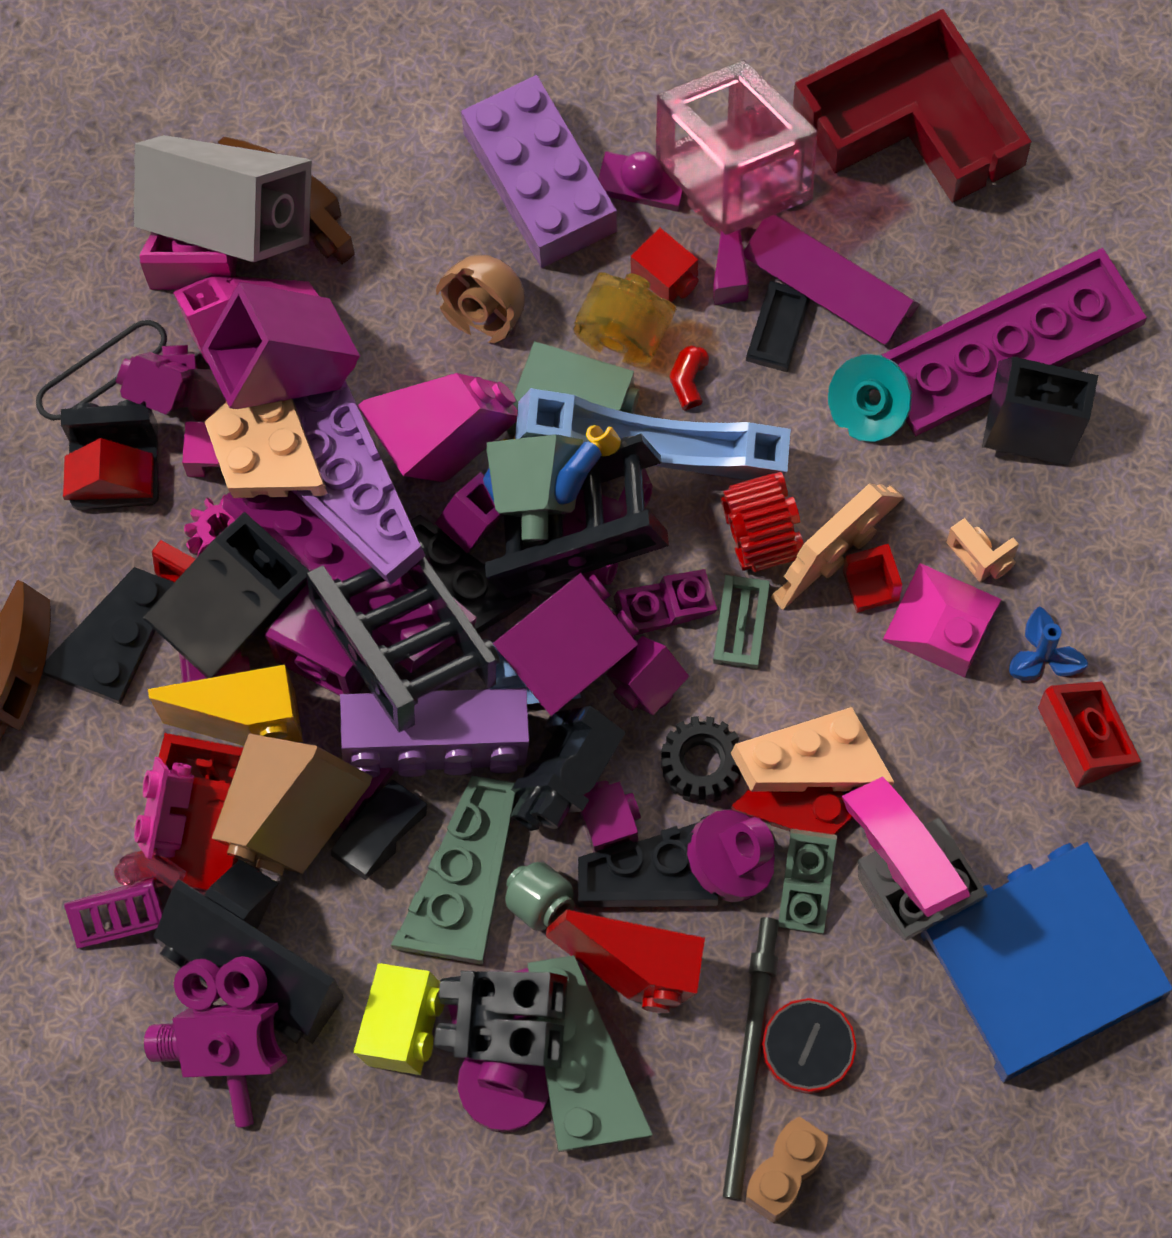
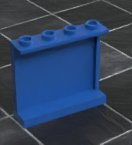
[920,842,1172,1083]

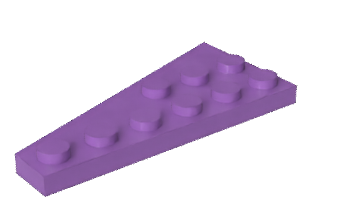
[292,380,425,585]

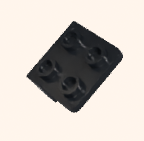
[61,400,159,510]

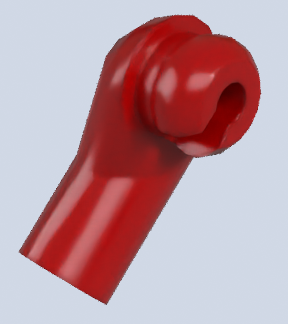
[670,345,709,411]

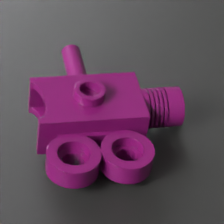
[144,957,288,1127]

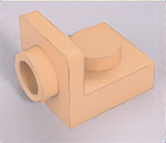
[946,518,1019,582]

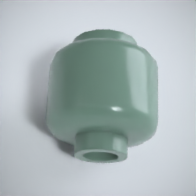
[505,862,574,931]

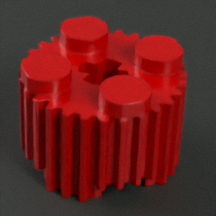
[721,472,804,572]

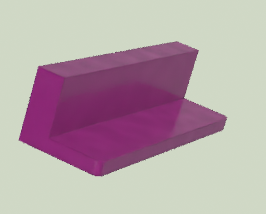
[744,211,920,345]

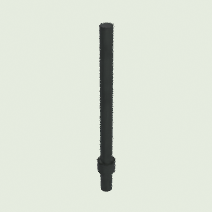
[722,917,779,1200]

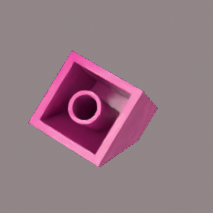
[357,373,518,482]

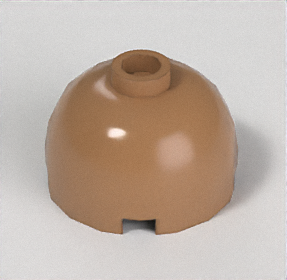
[436,255,525,343]

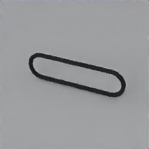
[36,320,167,420]

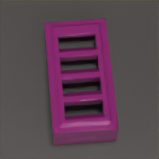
[713,206,749,305]
[64,877,164,949]

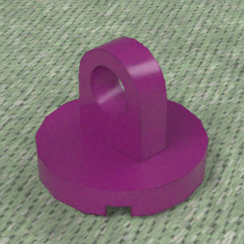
[687,810,775,902]
[457,1059,549,1132]

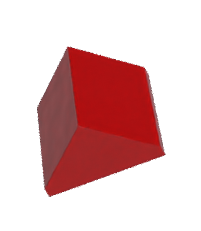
[1038,681,1141,788]

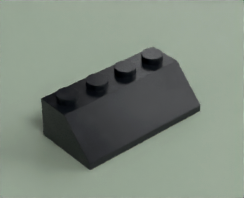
[153,879,344,1044]

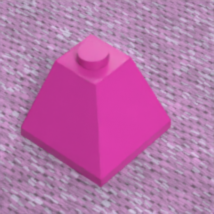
[883,563,1002,677]

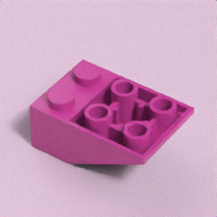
[173,275,320,363]

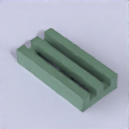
[713,575,770,669]

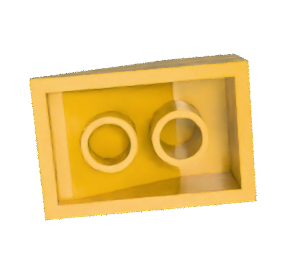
[148,665,303,746]

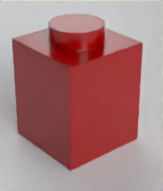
[630,227,699,305]

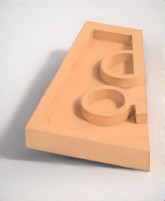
[731,707,894,792]

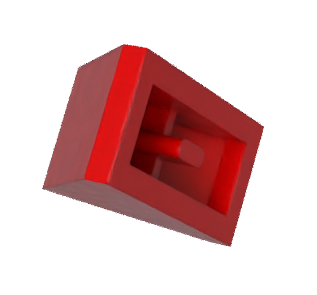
[63,438,154,500]

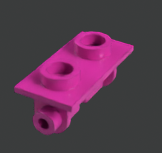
[134,757,194,859]

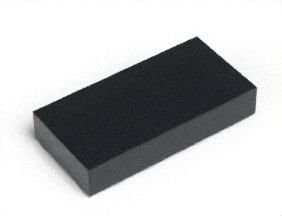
[746,281,810,373]

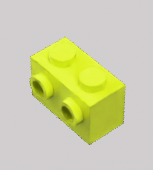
[353,963,444,1075]

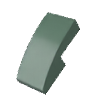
[778,829,837,933]

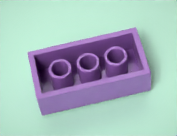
[461,75,617,268]
[340,688,529,778]

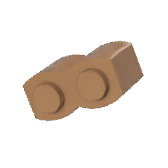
[745,1116,828,1223]

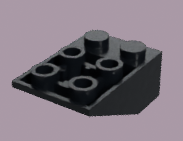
[143,512,310,678]

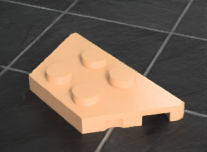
[205,399,328,498]
[771,483,904,610]

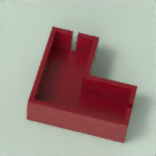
[793,9,1032,203]

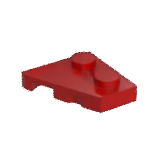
[731,787,853,835]

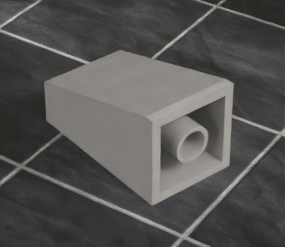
[133,135,312,262]

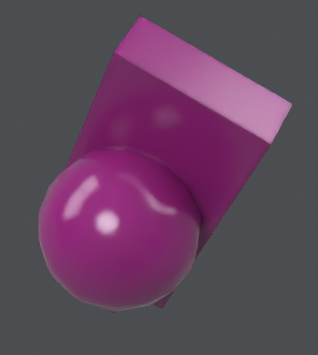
[598,151,688,212]

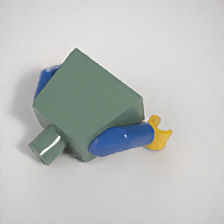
[483,425,621,542]

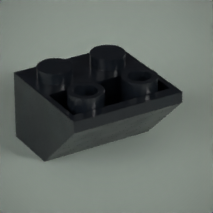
[981,357,1099,465]

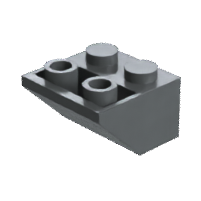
[858,817,987,941]

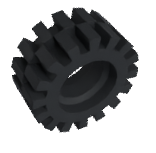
[661,716,741,804]

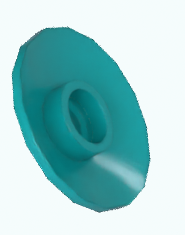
[828,354,912,442]

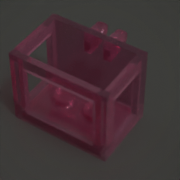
[656,60,817,235]

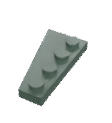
[391,776,517,965]
[527,955,652,1152]

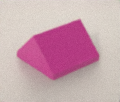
[140,232,237,290]

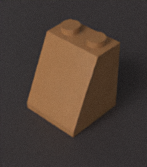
[212,733,372,877]

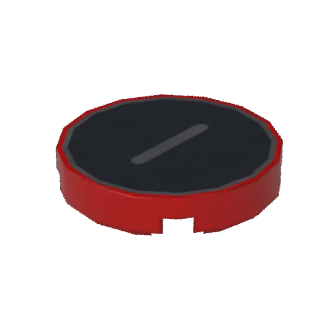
[762,998,857,1094]

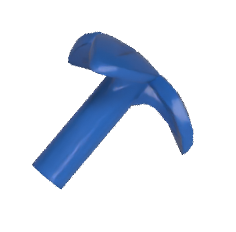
[1009,606,1088,681]

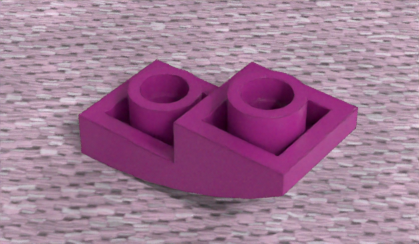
[614,569,717,636]

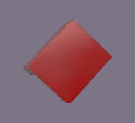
[843,544,902,613]

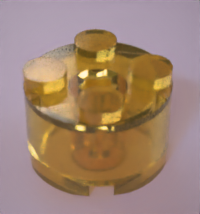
[573,272,677,367]

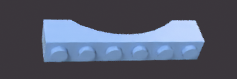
[515,388,791,480]

